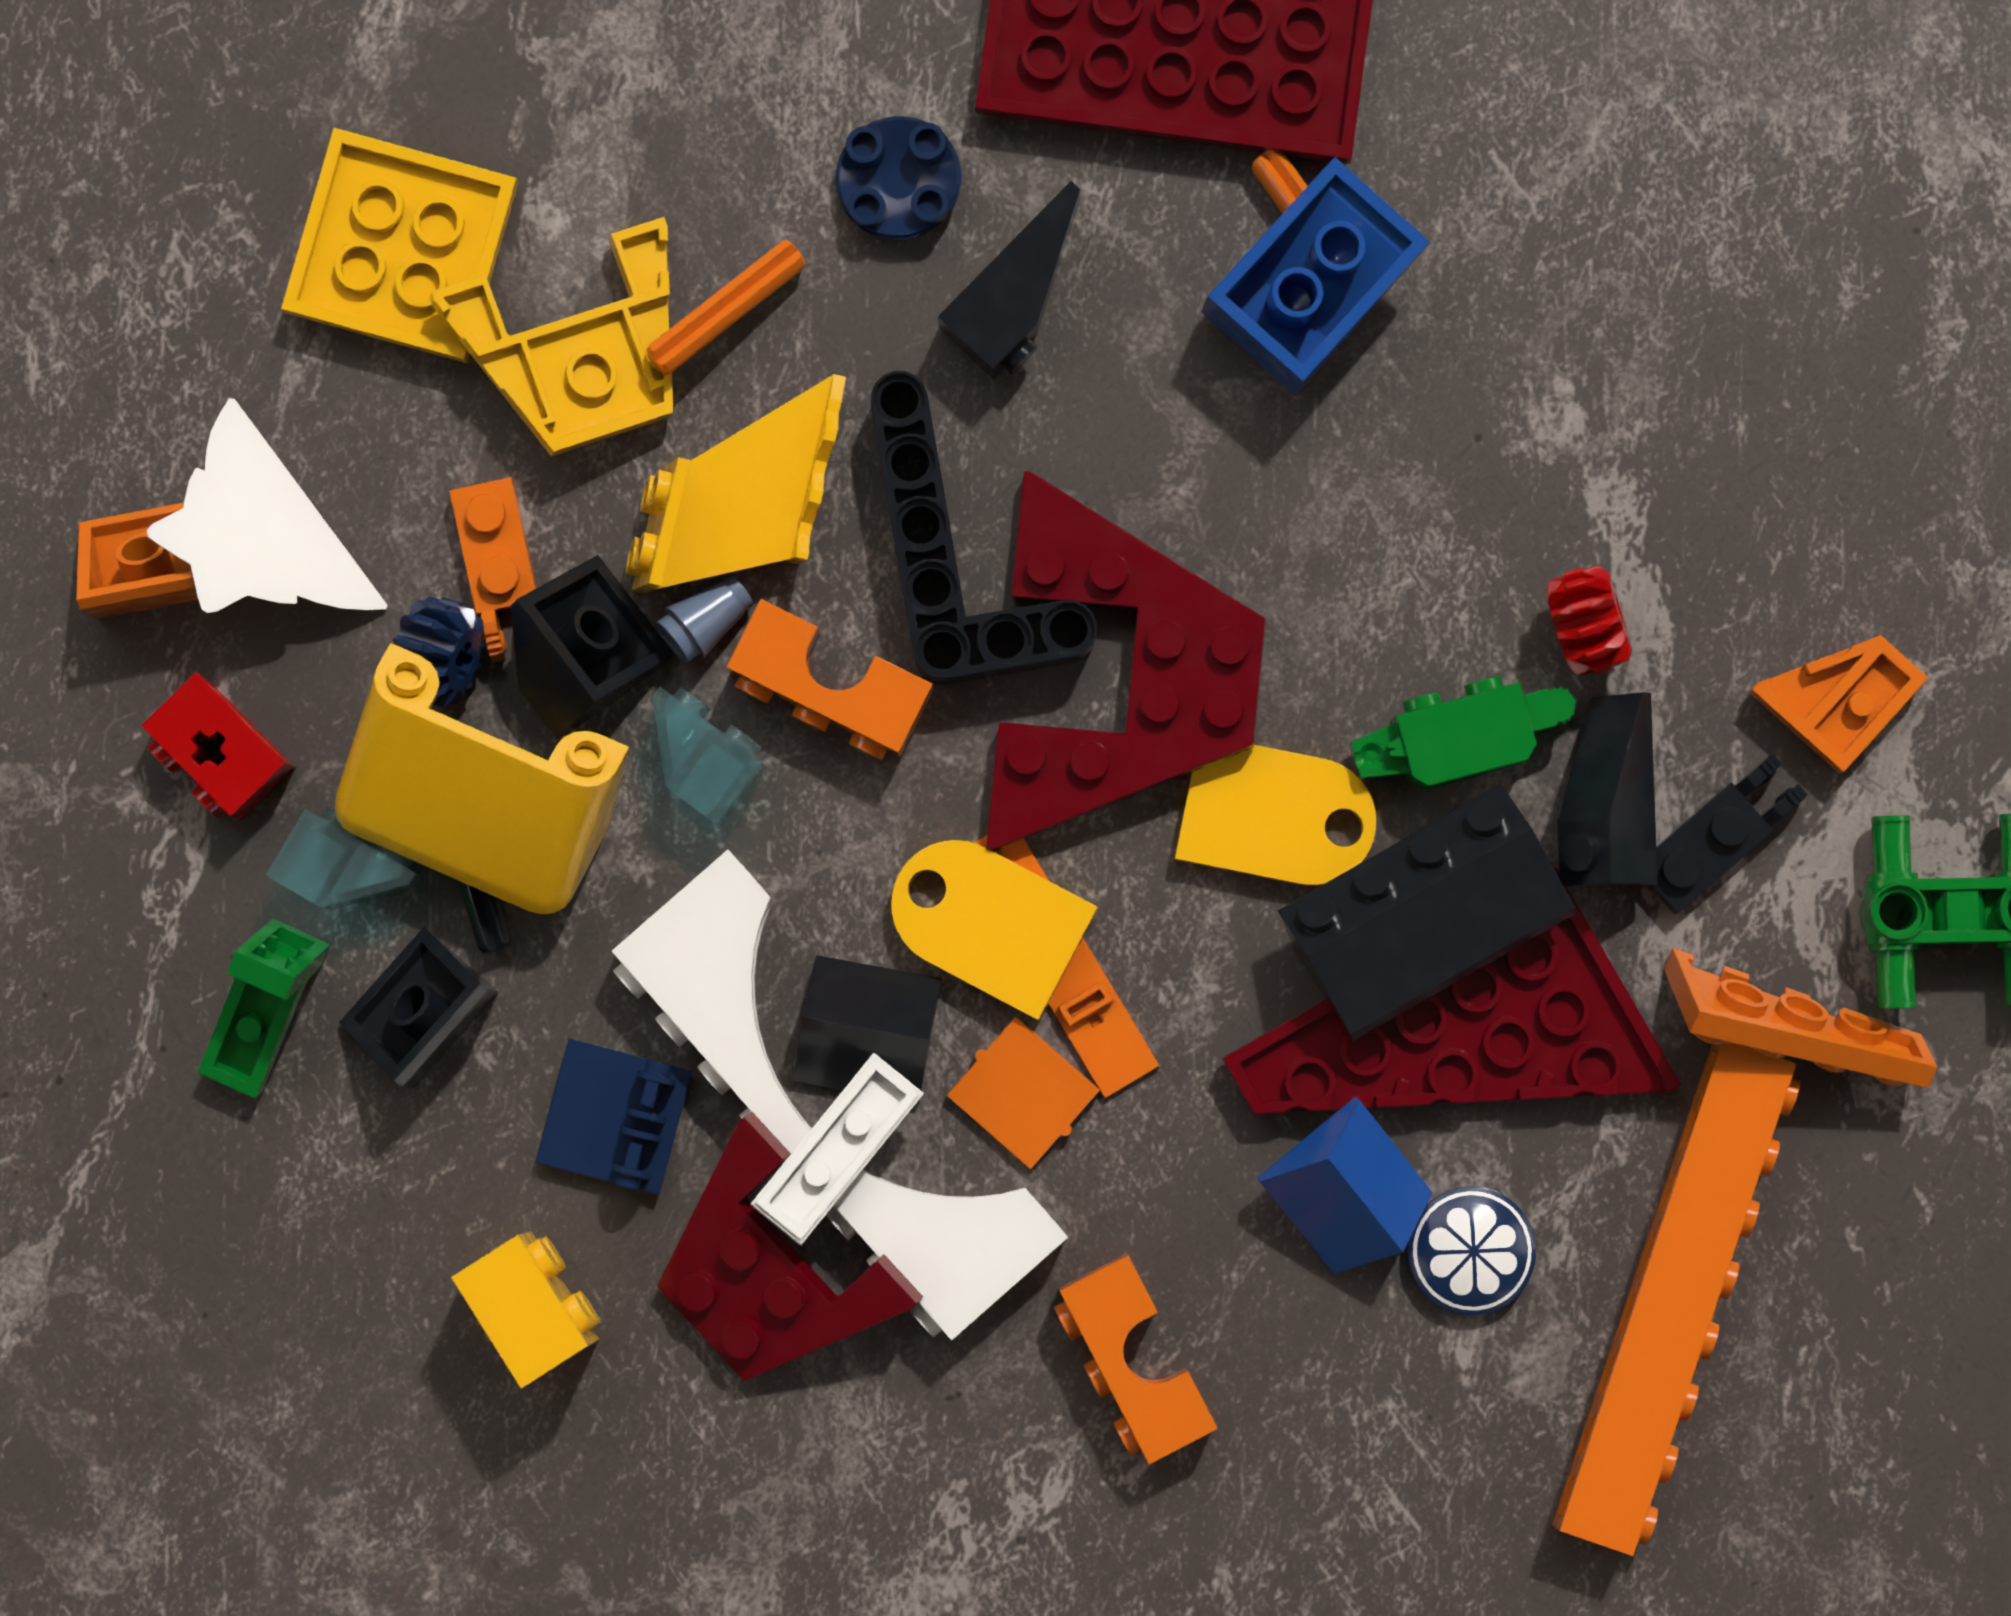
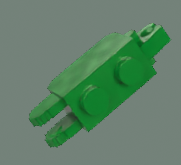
[1350,676,1577,790]

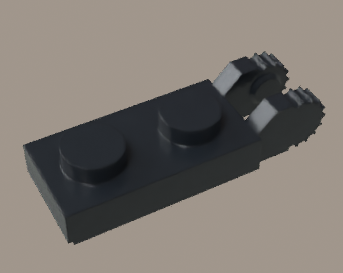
[1649,754,1808,915]

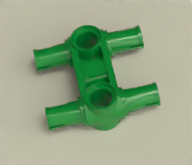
[1859,813,2011,1009]

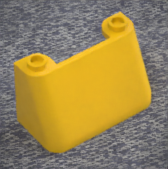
[334,643,629,915]

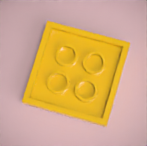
[281,128,519,363]

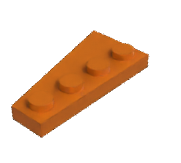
[1664,947,1938,1088]

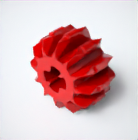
[1546,565,1632,676]

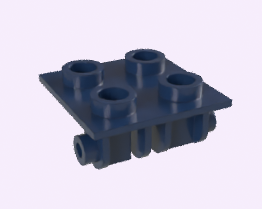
[536,1038,692,1195]

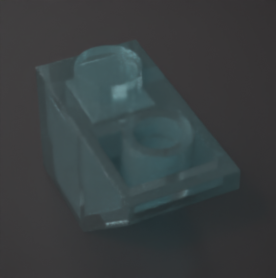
[652,687,766,828]
[266,806,424,911]

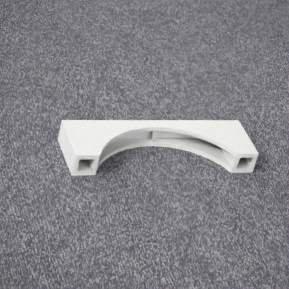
[612,849,1068,1341]

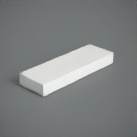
[751,1053,924,1246]

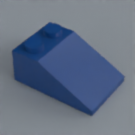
[1201,157,1430,396]

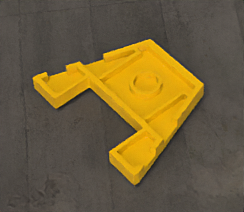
[429,217,673,457]

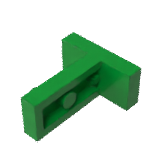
[197,918,331,1099]

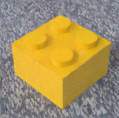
[451,1231,601,1388]

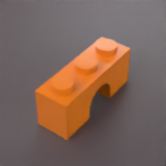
[726,599,934,761]
[1054,1253,1218,1465]

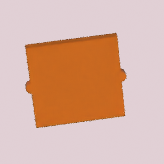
[947,1016,1100,1169]

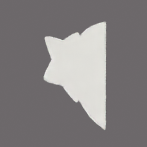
[147,398,387,613]

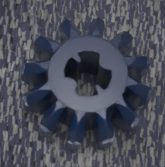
[391,597,486,708]

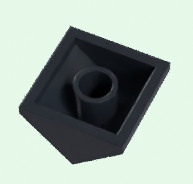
[339,927,499,1088]
[793,955,942,1104]

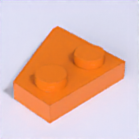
[1748,635,1928,774]

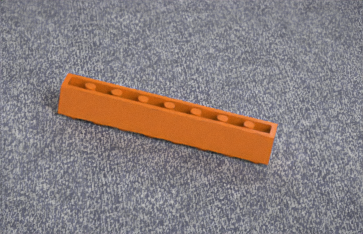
[1552,1042,1800,1556]

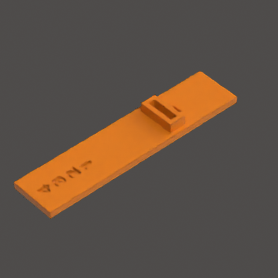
[974,835,1160,1098]

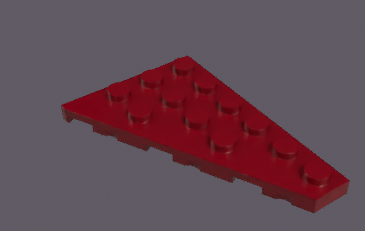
[1222,868,1681,1114]

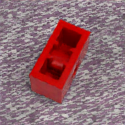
[141,672,295,820]

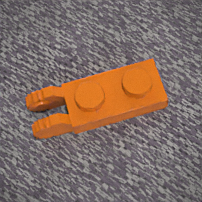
[449,477,537,663]

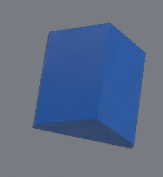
[1257,1096,1433,1274]

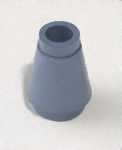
[656,575,754,663]

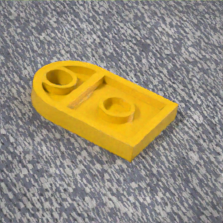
[1174,745,1376,886]
[891,840,1099,1021]

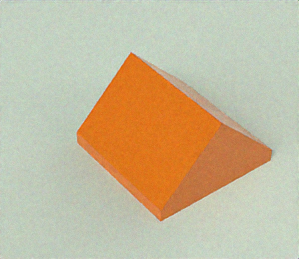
[76,502,198,619]

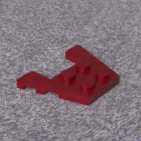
[657,1112,924,1381]

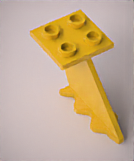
[625,374,846,594]

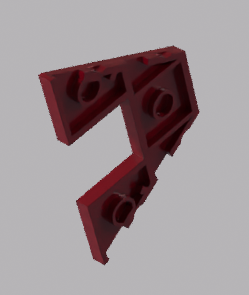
[986,471,1266,851]

